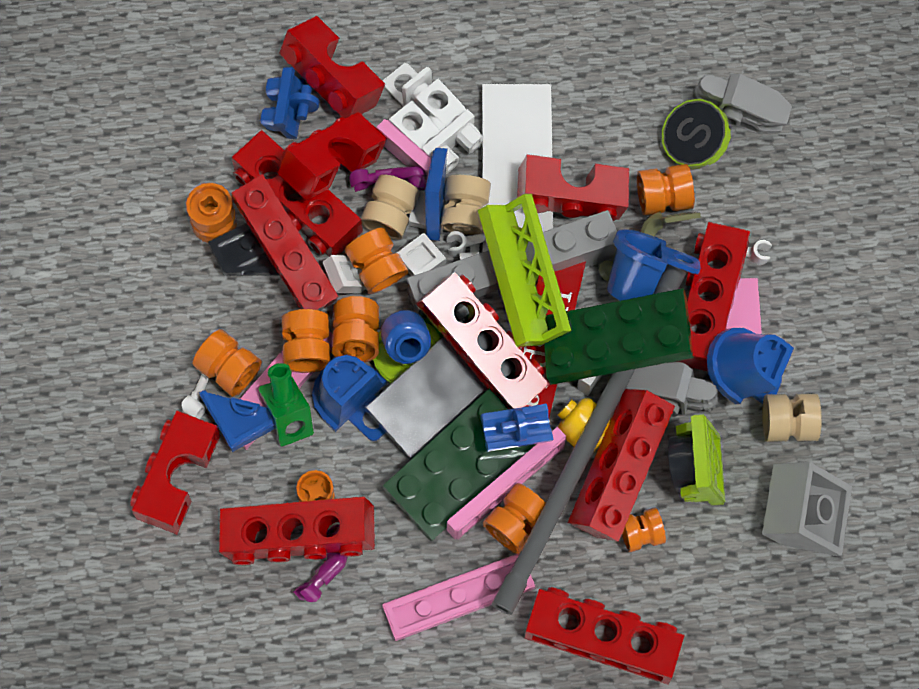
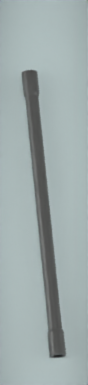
[492,264,688,615]

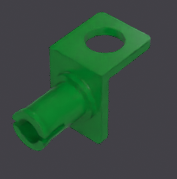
[259,363,314,447]

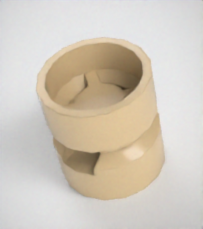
[361,175,420,240]
[440,175,491,235]
[762,394,821,442]

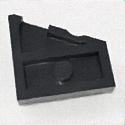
[208,223,279,276]

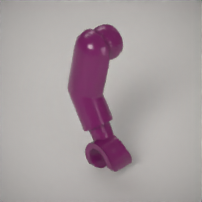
[349,166,427,192]
[293,524,348,602]

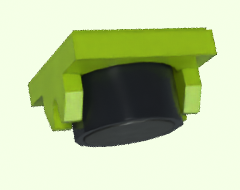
[668,414,725,505]

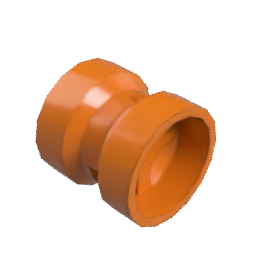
[296,470,335,502]
[622,507,666,553]

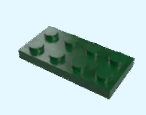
[544,288,694,385]
[381,388,536,541]

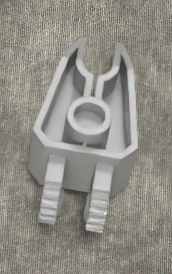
[692,74,792,134]
[626,361,718,417]

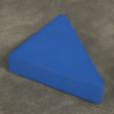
[425,148,448,241]
[199,390,276,452]

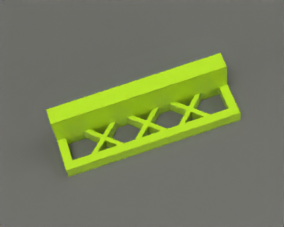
[478,194,571,347]

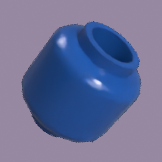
[381,310,431,364]

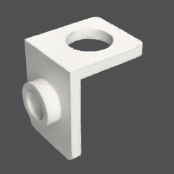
[382,63,432,107]

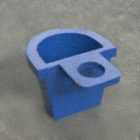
[607,229,701,301]
[707,328,794,404]
[312,355,387,441]

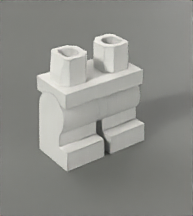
[389,79,483,174]

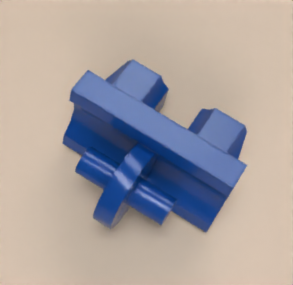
[260,67,320,139]
[480,404,554,452]

